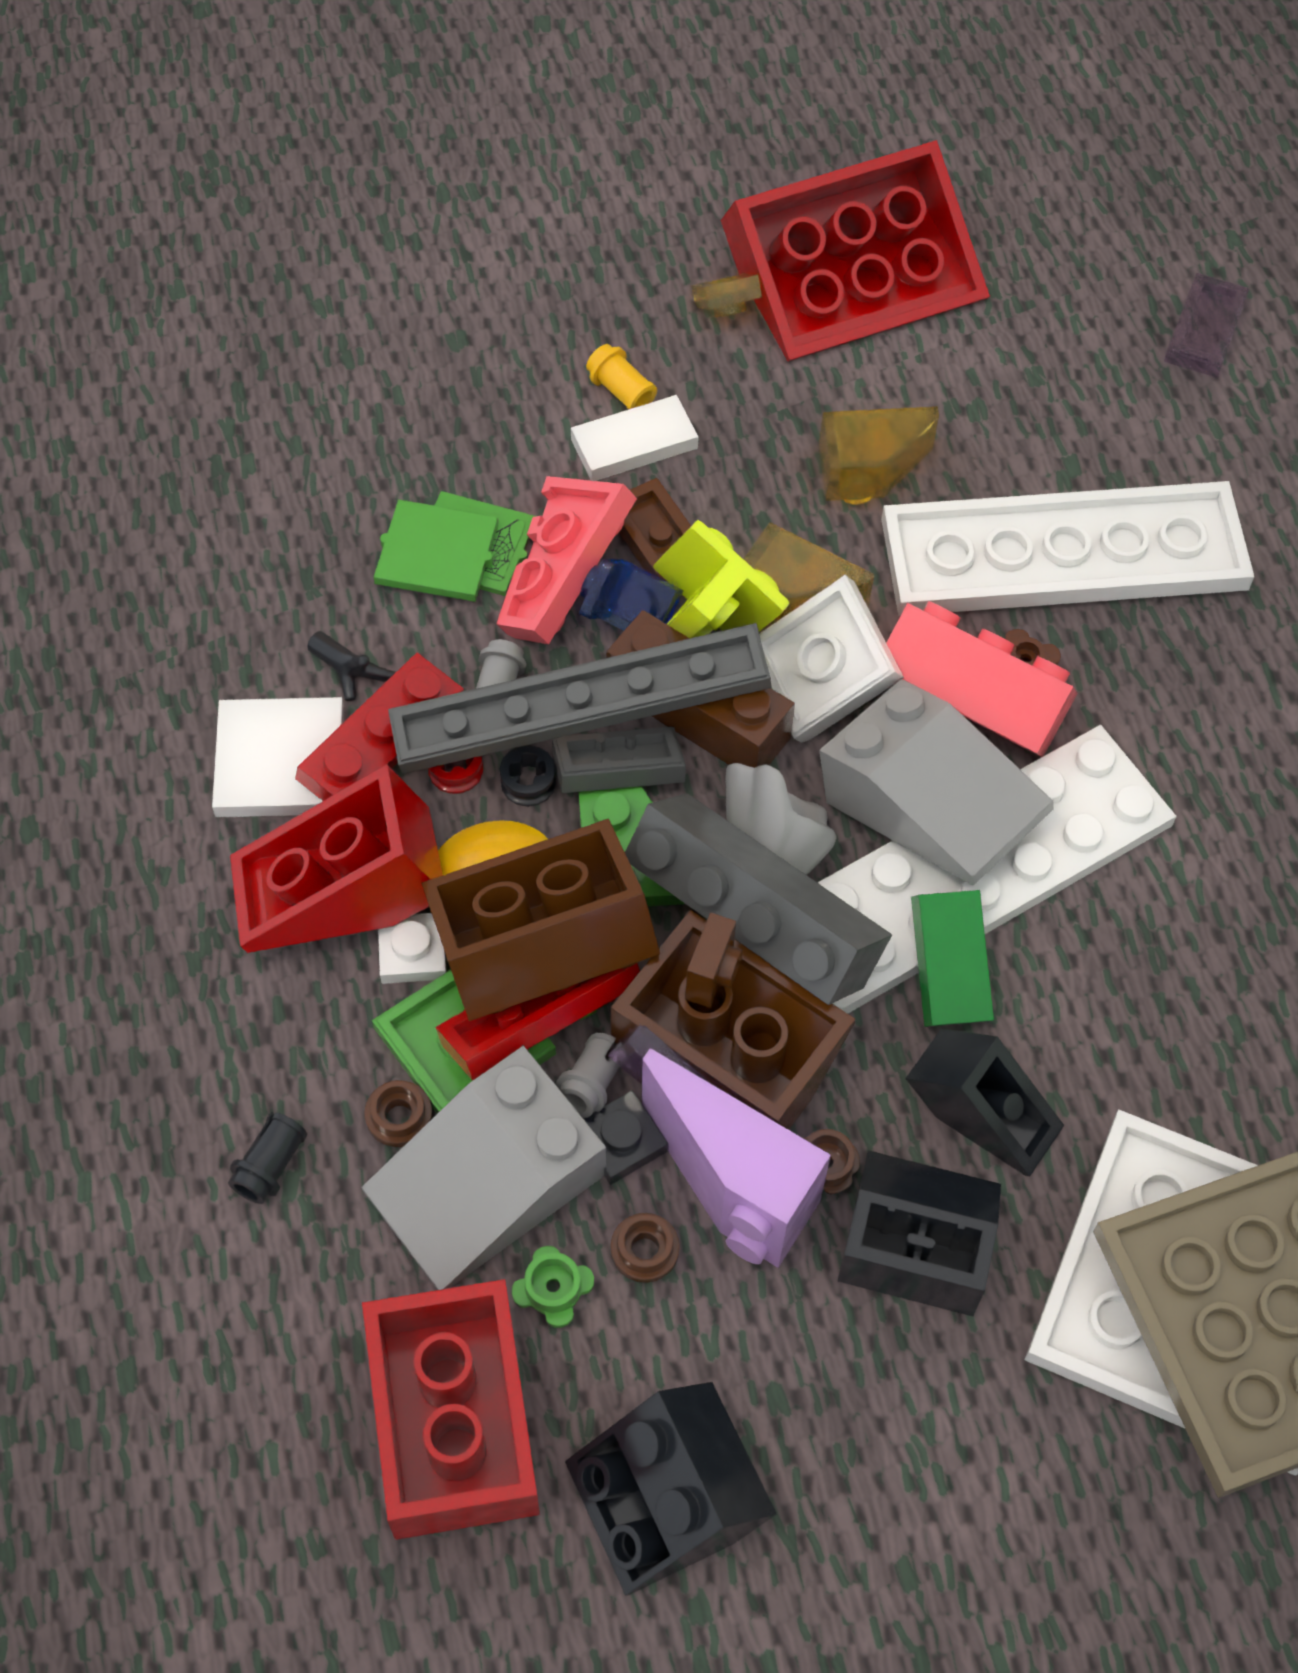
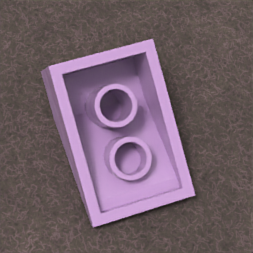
[642,1048,831,1268]

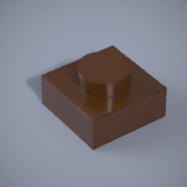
[685,912,743,1008]

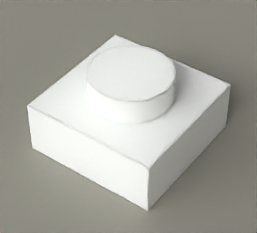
[378,913,446,984]

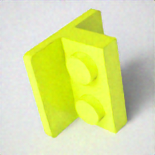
[653,520,789,638]

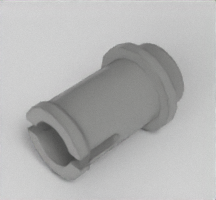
[476,639,527,689]
[556,1033,627,1118]

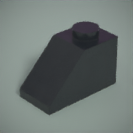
[905,1029,1064,1177]

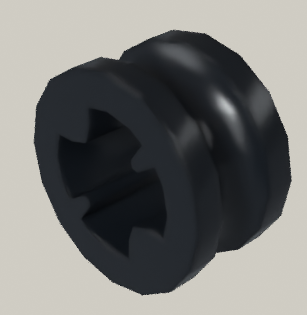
[499,745,556,807]

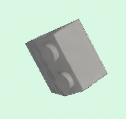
[819,679,1054,885]
[361,1045,606,1290]

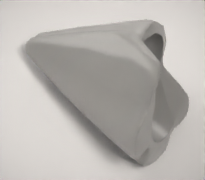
[725,763,837,875]

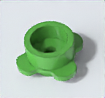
[512,1246,594,1328]

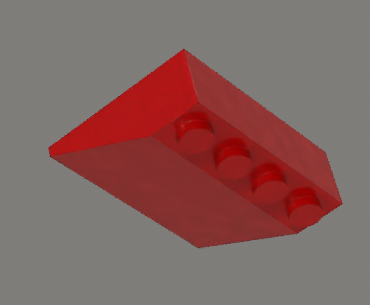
[720,140,990,362]

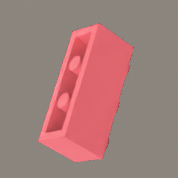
[886,601,1078,757]

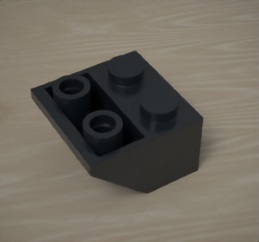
[837,1150,1001,1316]
[565,1382,777,1596]

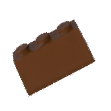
[611,910,855,1130]

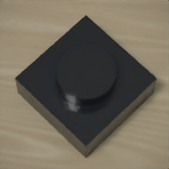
[583,1090,668,1185]

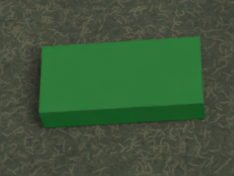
[911,890,994,1027]

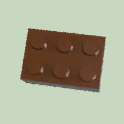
[422,818,660,1021]

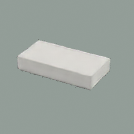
[571,395,698,481]

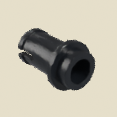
[228,1112,307,1204]

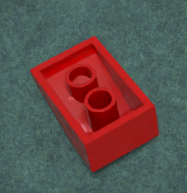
[230,764,443,953]

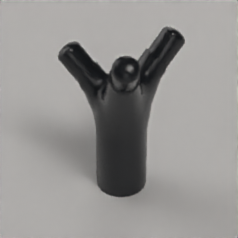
[307,631,396,701]

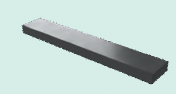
[388,623,772,774]

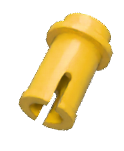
[586,344,657,410]

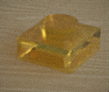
[691,273,762,317]

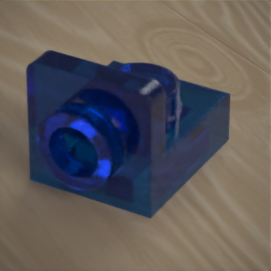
[579,559,684,631]

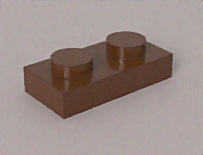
[619,478,691,598]

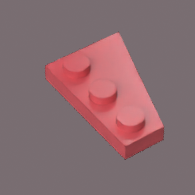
[496,476,637,645]

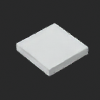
[759,575,904,743]
[212,697,344,817]

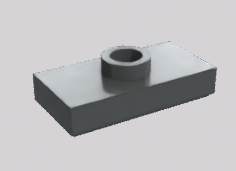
[552,727,686,793]

